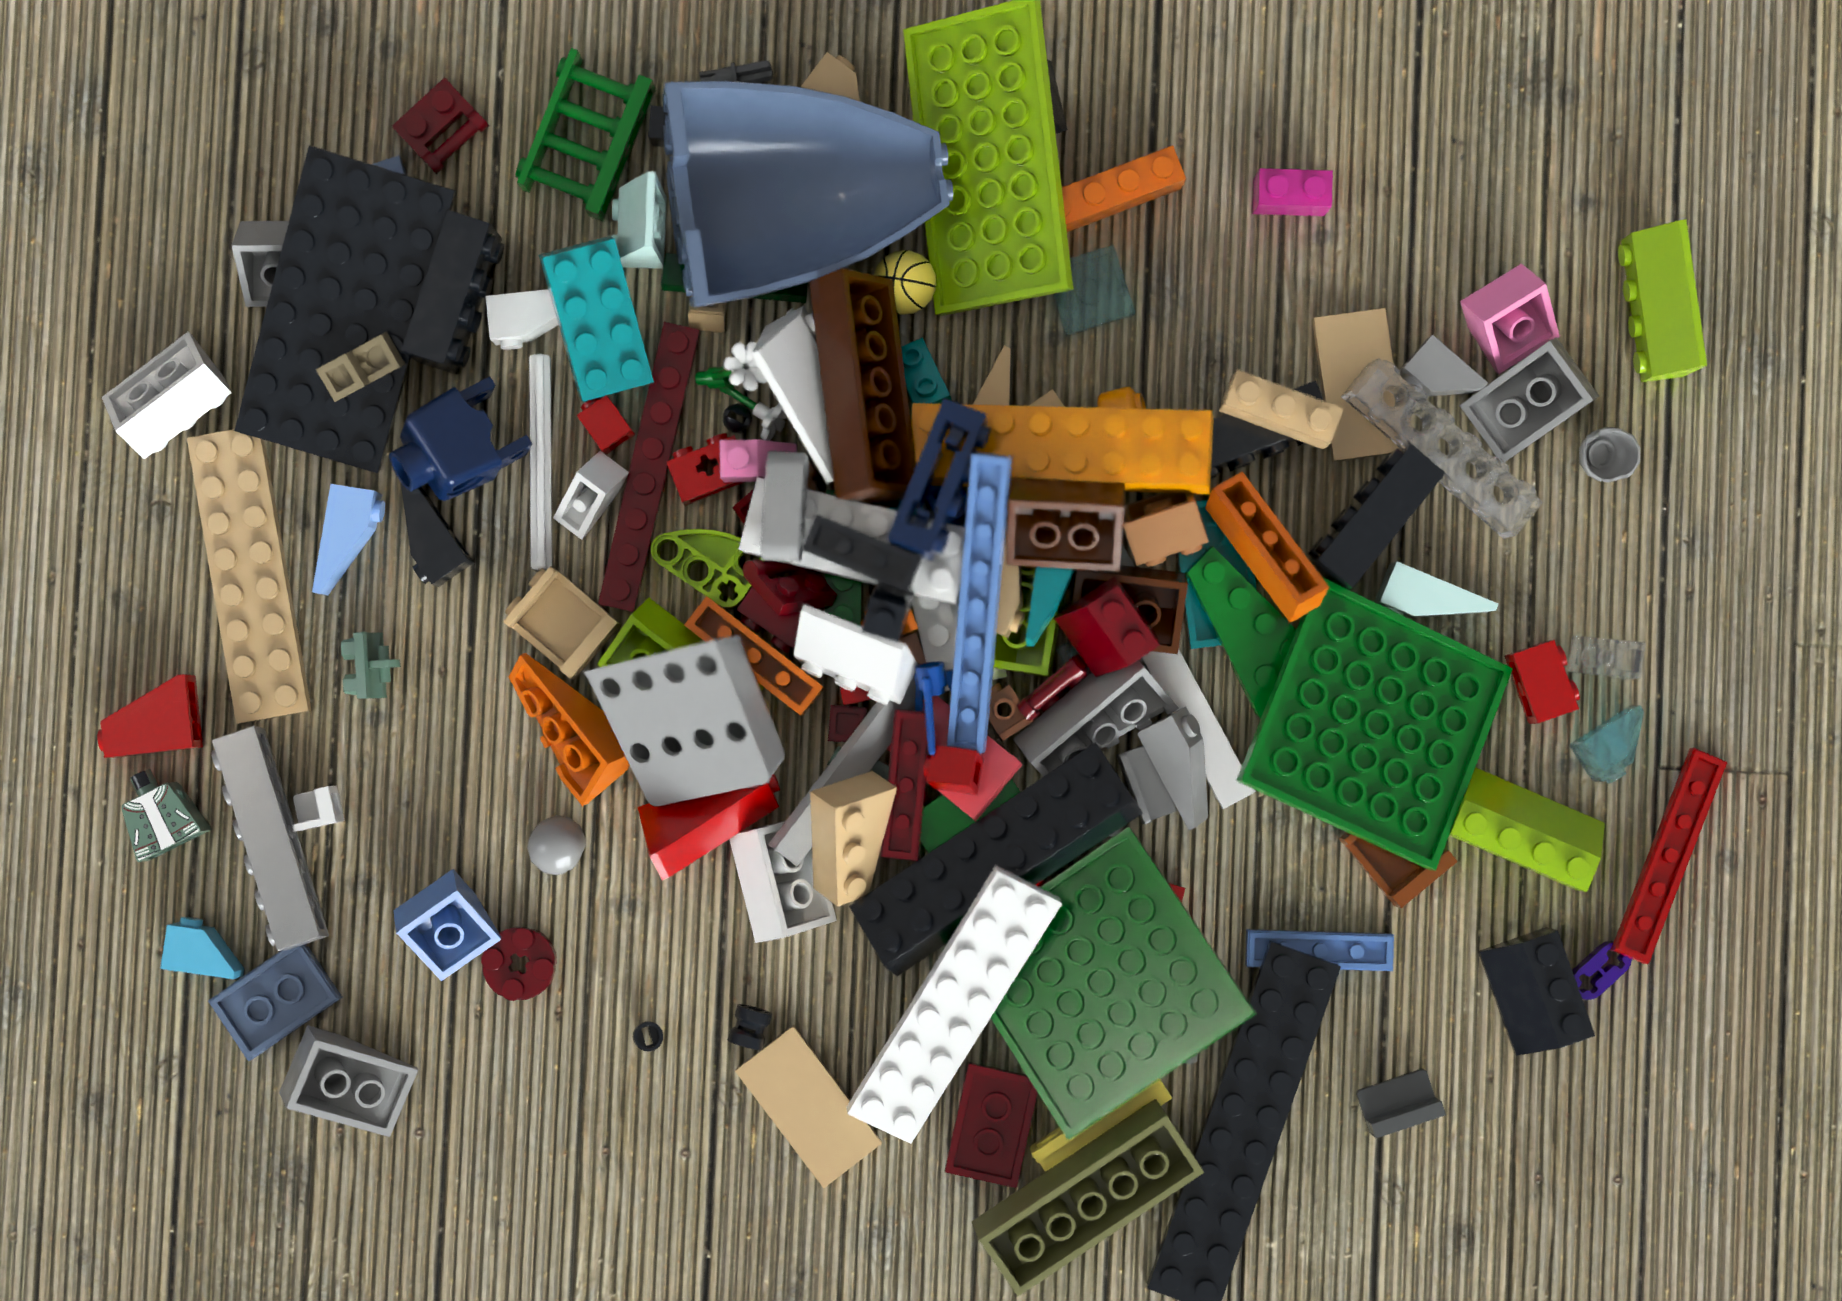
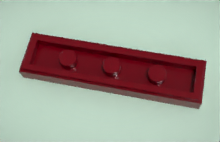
[881,709,929,861]

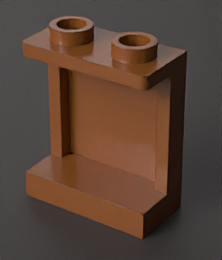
[1339,831,1458,908]

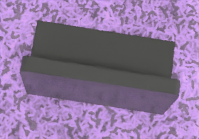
[1356,1069,1446,1138]

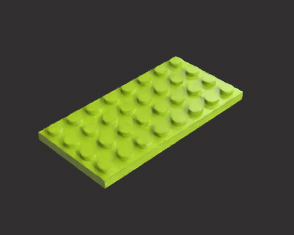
[903,0,1074,316]

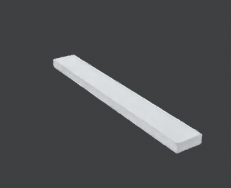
[1120,542,1256,809]

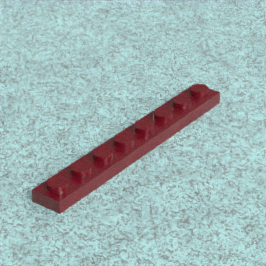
[598,321,701,612]

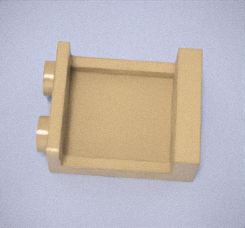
[503,566,622,680]

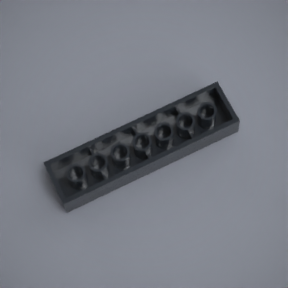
[849,742,1143,976]

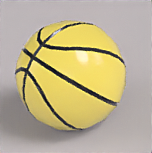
[874,250,936,315]

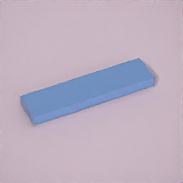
[1245,929,1394,971]

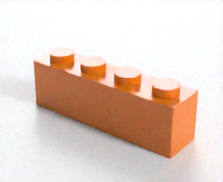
[1062,145,1186,232]
[1205,471,1329,623]
[684,596,825,716]

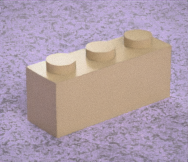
[1219,369,1344,449]

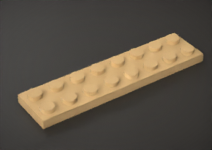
[187,429,312,724]

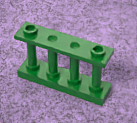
[515,48,656,222]

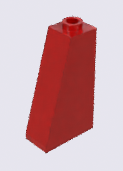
[637,773,781,880]

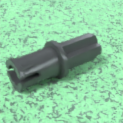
[699,60,773,83]

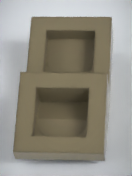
[316,332,405,402]

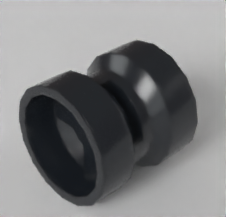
[727,1004,772,1050]

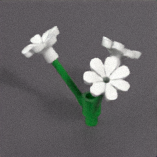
[695,308,795,441]

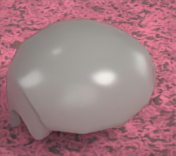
[1579,427,1641,483]
[527,815,586,875]

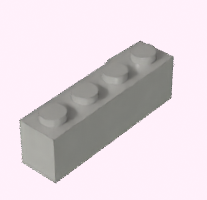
[1013,660,1179,777]

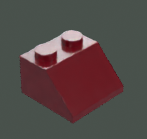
[1054,576,1160,677]

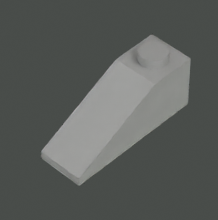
[1137,707,1208,830]

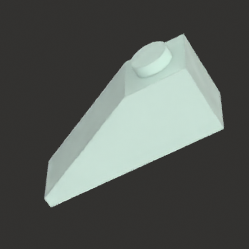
[1374,561,1498,618]

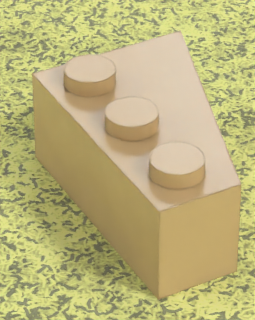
[810,771,897,907]

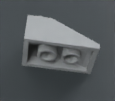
[1459,338,1599,464]
[279,1025,418,1137]

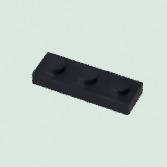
[802,515,923,593]

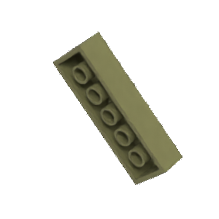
[971,1099,1204,1296]

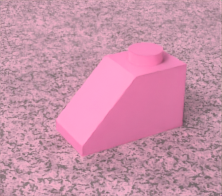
[720,440,797,482]

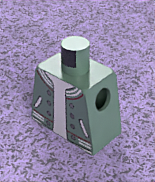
[122,769,212,862]

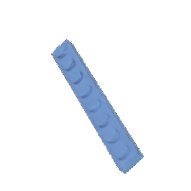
[947,452,1012,754]

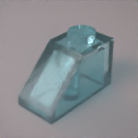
[1569,705,1644,784]

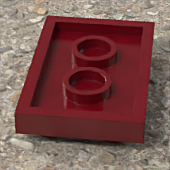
[944,1062,1038,1188]

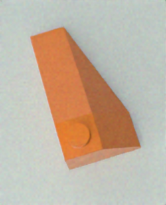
[509,653,630,806]

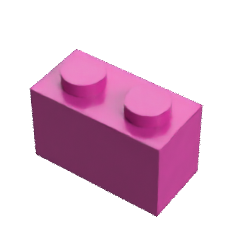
[1253,168,1333,216]

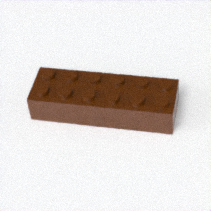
[809,268,916,505]

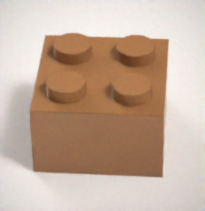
[1123,493,1208,566]

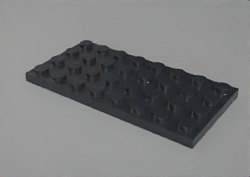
[234,145,456,473]

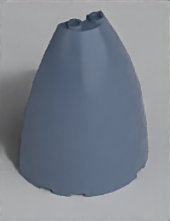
[663,81,953,307]

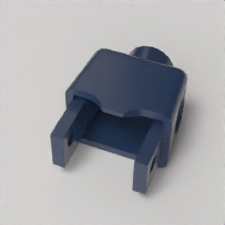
[389,376,532,501]

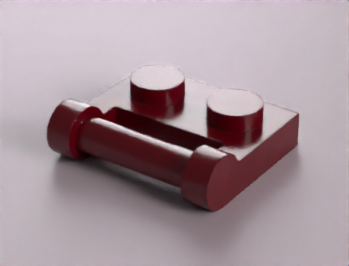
[392,77,489,174]
[743,559,837,615]
[1017,654,1088,721]

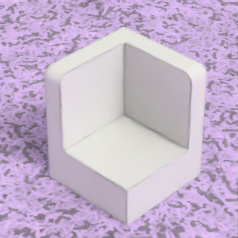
[292,786,345,832]

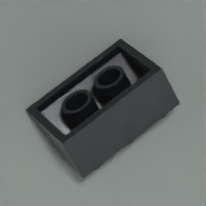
[1478,927,1595,1056]

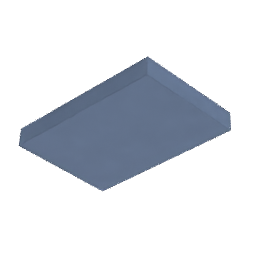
[208,944,343,1062]

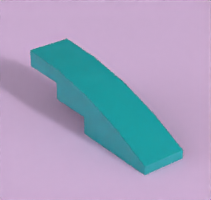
[1026,567,1075,647]

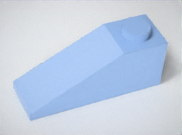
[312,484,385,596]

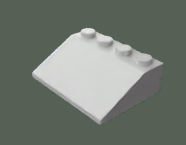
[752,305,834,484]

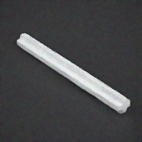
[529,354,553,570]

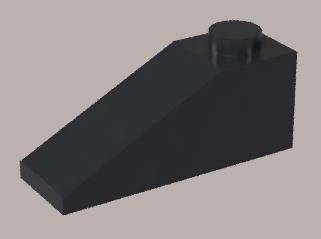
[400,482,474,587]

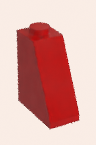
[97,674,203,758]

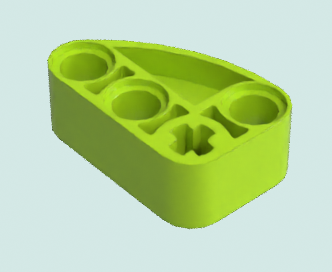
[651,529,767,609]

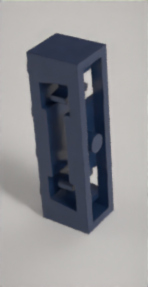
[888,399,991,561]

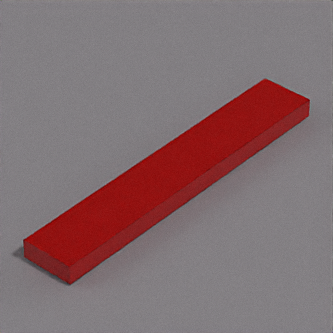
[1611,748,1727,964]

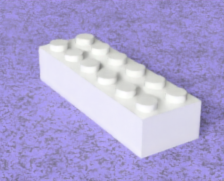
[739,477,965,606]

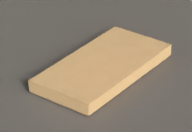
[1312,308,1406,462]
[735,1025,882,1188]

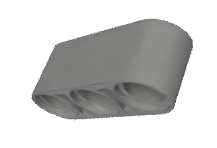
[761,451,808,562]

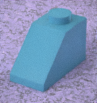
[160,917,245,979]

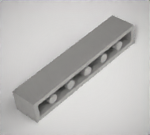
[211,726,329,951]

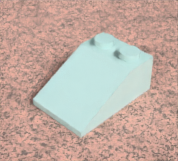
[611,171,667,269]

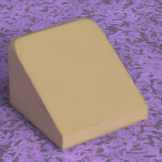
[688,296,727,333]

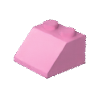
[1460,264,1560,374]

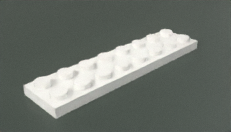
[846,866,1062,1144]

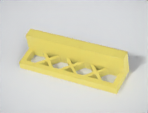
[1030,1079,1172,1172]

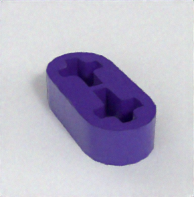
[1572,941,1632,1000]

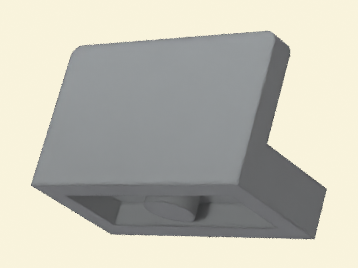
[1116,745,1177,824]

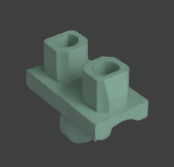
[341,632,401,699]

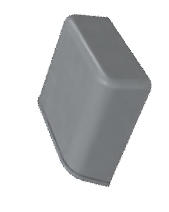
[584,635,785,806]

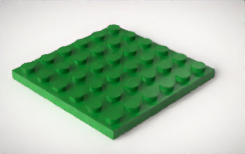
[1236,577,1513,870]
[990,827,1256,1140]

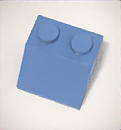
[393,869,501,981]

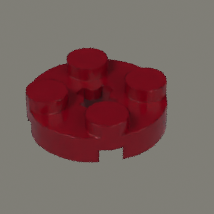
[481,927,557,1001]

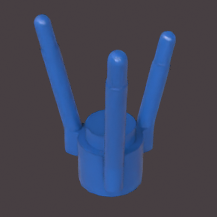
[914,661,953,755]

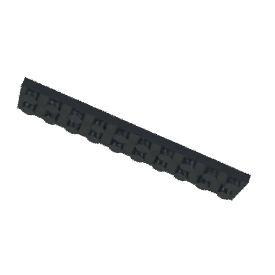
[1146,941,1341,1301]

